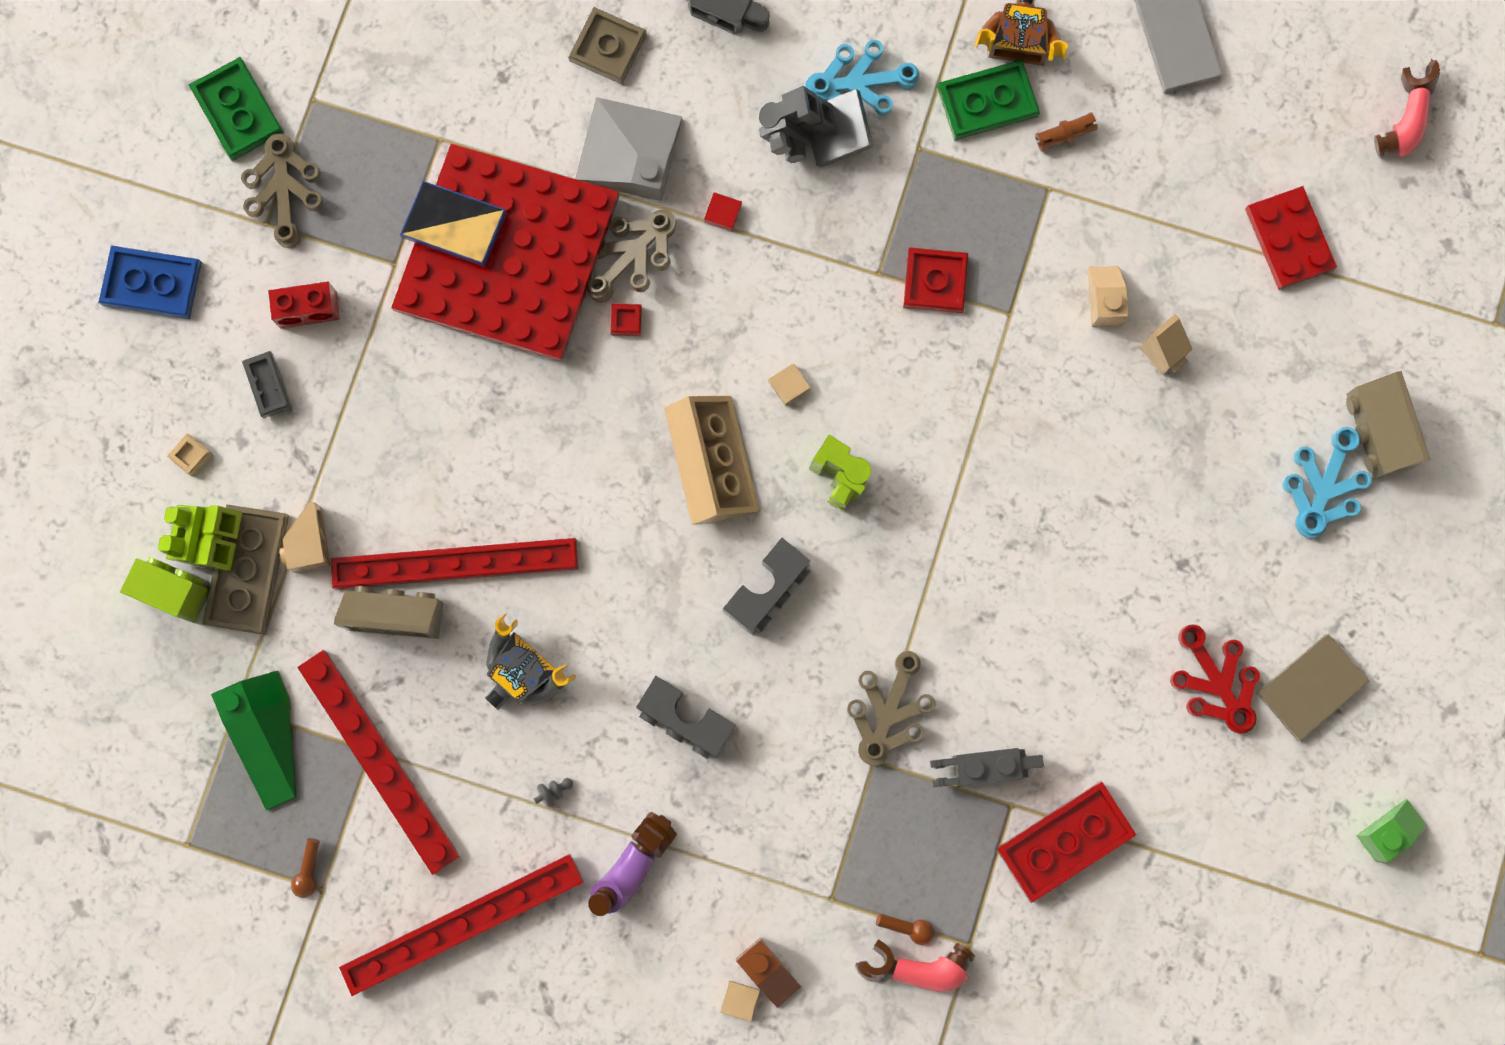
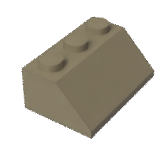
[1346,371,1430,479]
[334,586,443,639]

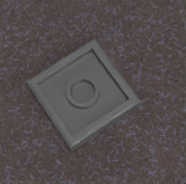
[811,89,873,167]

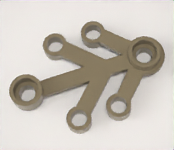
[241,134,323,248]
[587,210,677,303]
[847,651,936,766]

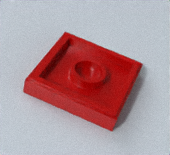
[903,247,968,313]

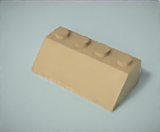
[664,396,760,525]

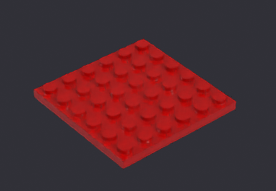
[391,144,620,362]

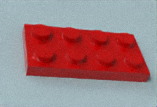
[995,781,1137,903]

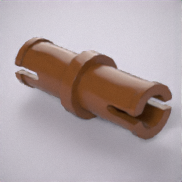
[1035,112,1098,152]

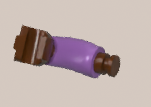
[588,812,677,916]

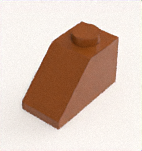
[736,937,801,1008]

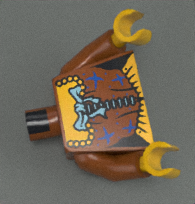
[974,0,1068,66]

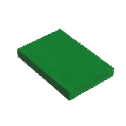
[188,57,284,161]
[937,59,1040,141]

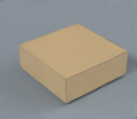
[768,363,810,406]
[167,433,212,477]
[720,980,760,1022]

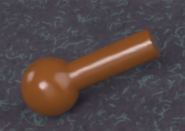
[291,838,320,898]
[876,913,934,945]

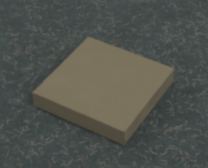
[568,7,647,85]

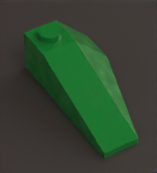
[211,670,296,810]

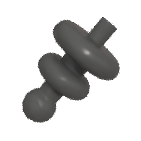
[534,778,573,808]

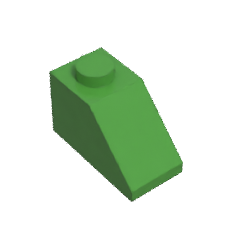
[1356,799,1427,863]

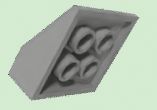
[575,97,682,201]

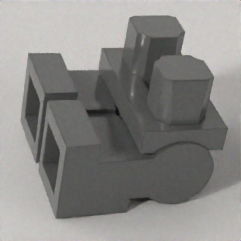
[759,86,836,163]

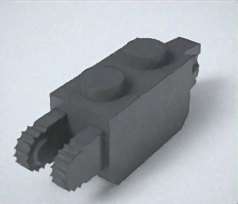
[686,0,770,34]
[930,748,1044,788]

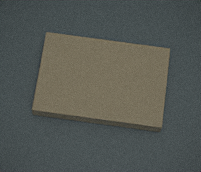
[1257,634,1370,741]

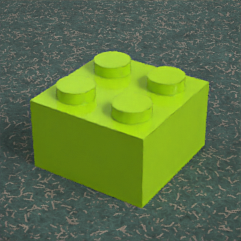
[120,556,209,623]

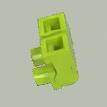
[809,434,871,512]
[158,505,242,571]

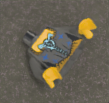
[485,613,576,710]

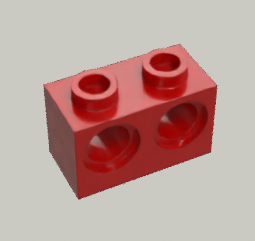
[268,281,340,329]

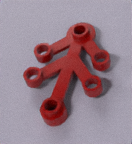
[1170,624,1260,734]

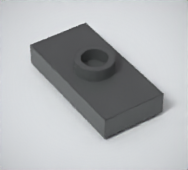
[242,351,292,419]

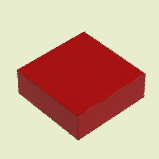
[704,192,742,231]
[610,303,642,336]

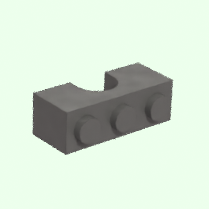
[723,538,811,635]
[636,676,736,759]

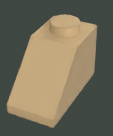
[1088,266,1128,327]
[1139,314,1193,375]
[280,502,331,573]

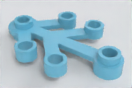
[805,40,919,116]
[1282,427,1372,538]

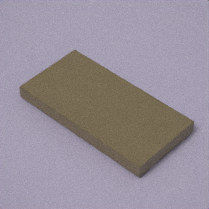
[202,504,289,635]

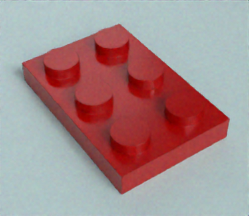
[1245,186,1337,290]

